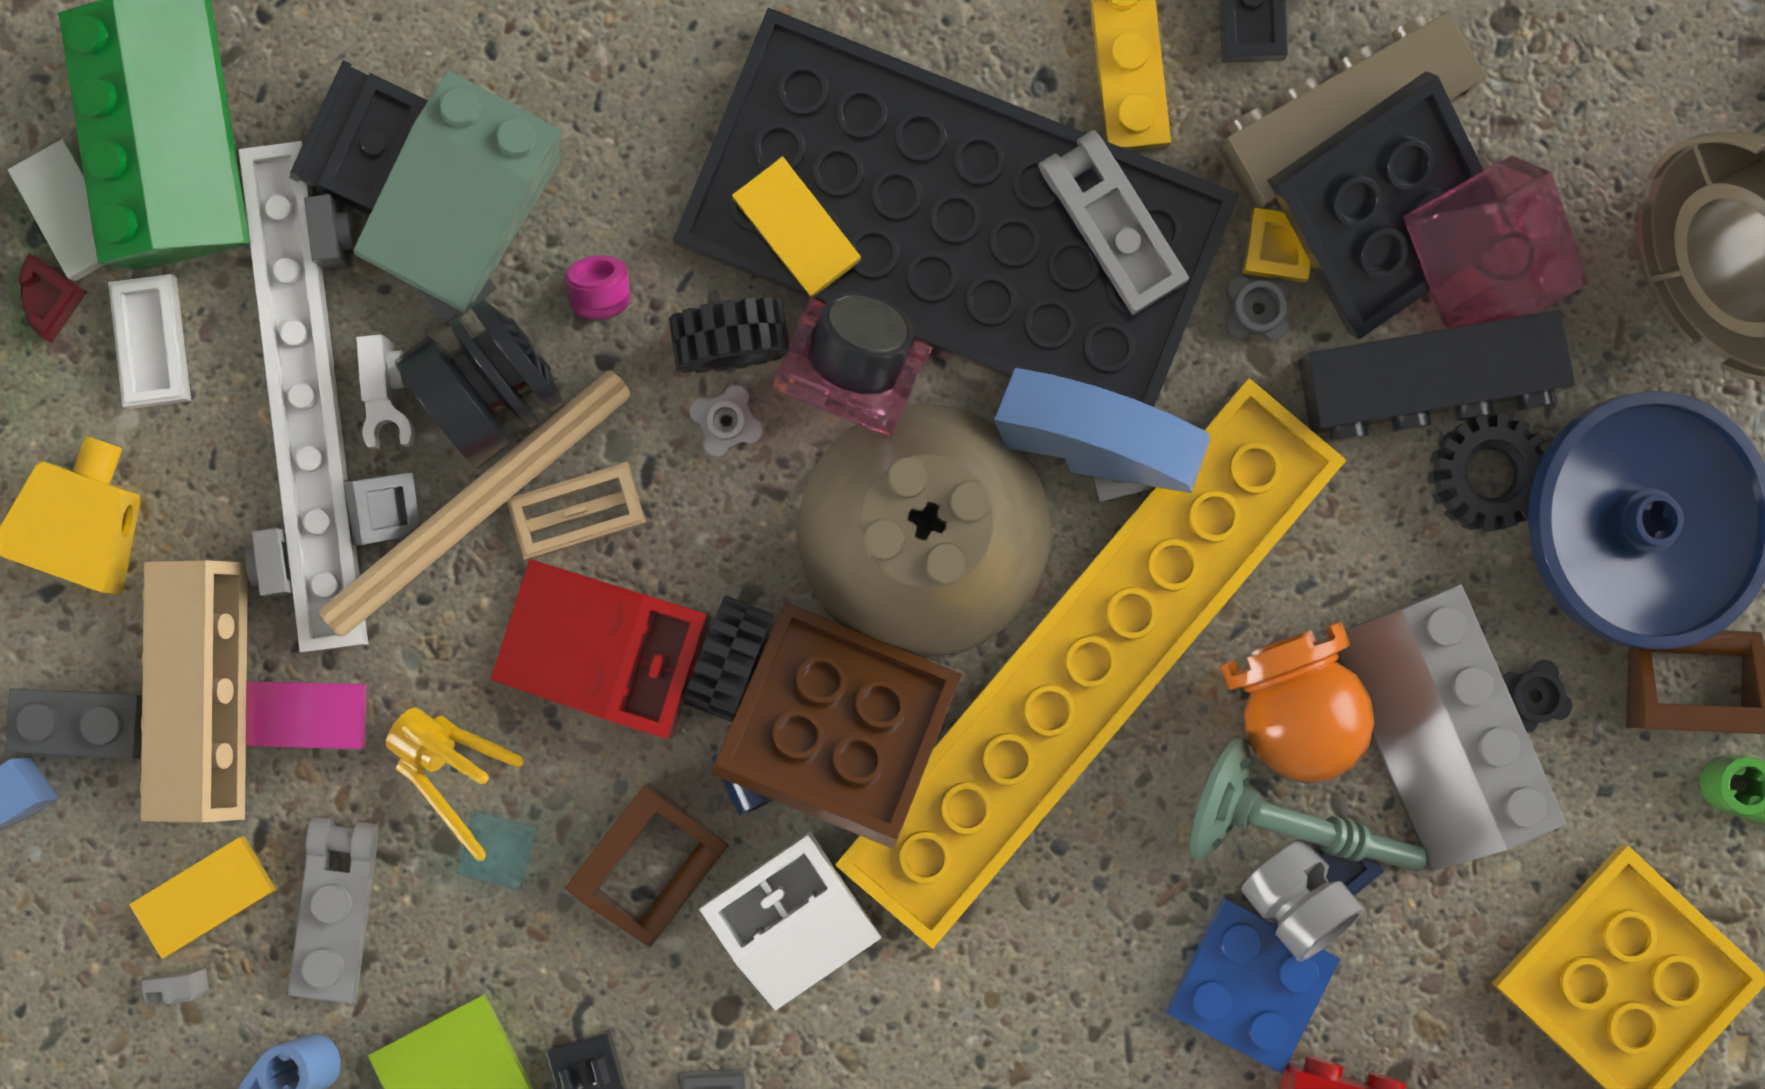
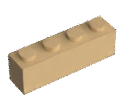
[140,560,248,823]

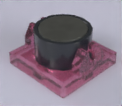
[772,292,933,437]

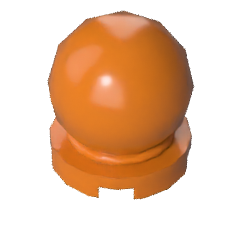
[1219,621,1375,784]

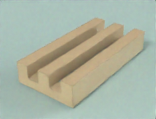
[506,462,648,561]

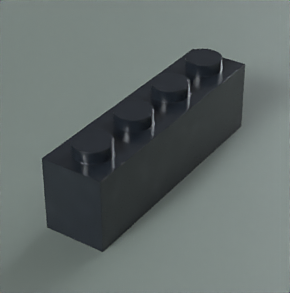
[1298,310,1575,442]

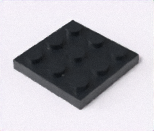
[1267,71,1514,340]

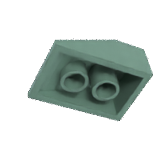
[353,70,561,314]

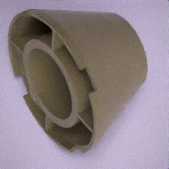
[1637,132,1765,382]

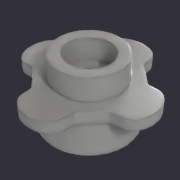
[690,385,763,458]

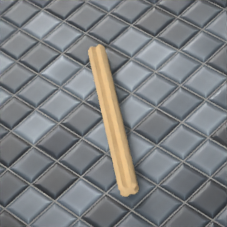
[319,370,630,637]

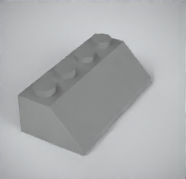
[1336,584,1567,871]

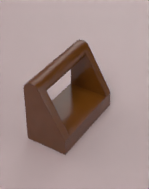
[1626,630,1765,734]
[564,783,729,947]

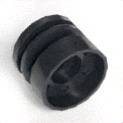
[394,295,565,469]

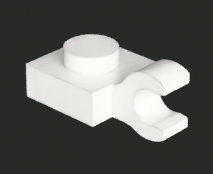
[356,335,416,450]

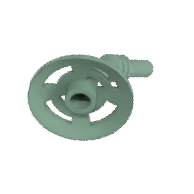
[1189,736,1427,872]

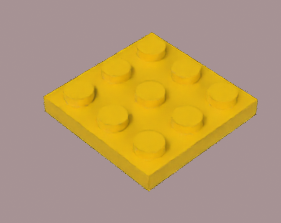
[1491,844,1765,1089]

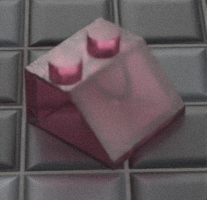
[1403,155,1589,328]

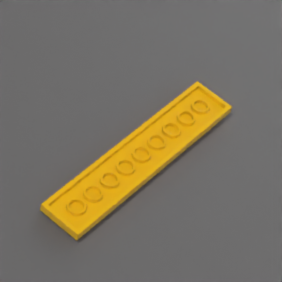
[835,378,1347,949]

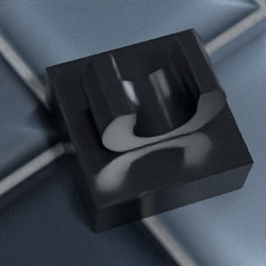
[546,1030,627,1089]

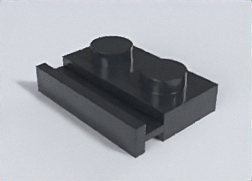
[289,60,428,215]

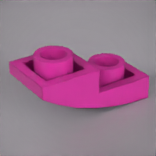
[246,681,367,749]

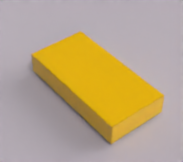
[732,156,861,299]
[129,836,277,959]

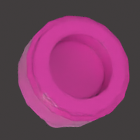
[564,255,631,320]

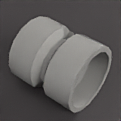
[1241,840,1365,962]

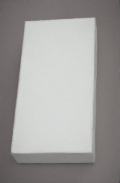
[7,139,106,282]
[108,274,191,409]

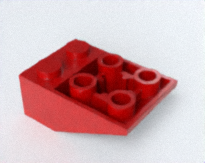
[490,559,712,739]

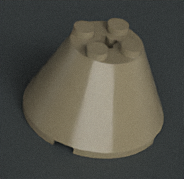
[798,404,1051,657]

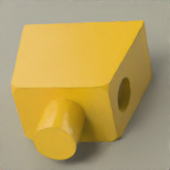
[0,435,141,595]

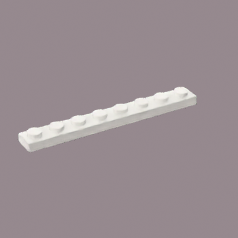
[239,141,368,653]

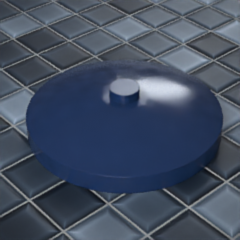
[1528,391,1765,649]

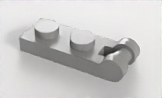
[1038,130,1190,316]
[288,816,379,1004]

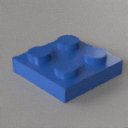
[1165,897,1341,1074]

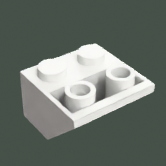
[699,831,882,1011]

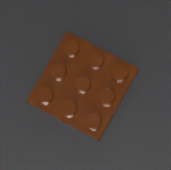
[711,602,962,849]

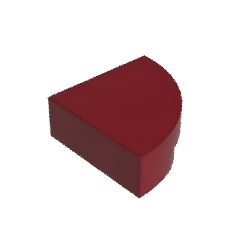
[19,253,87,343]

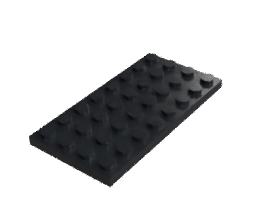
[673,7,1239,407]

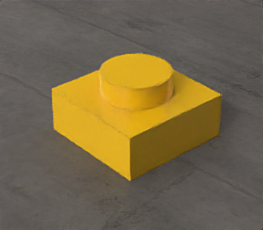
[1242,208,1311,283]

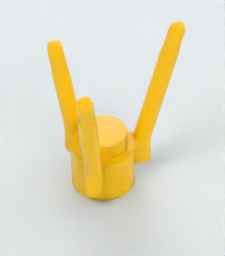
[386,707,524,861]

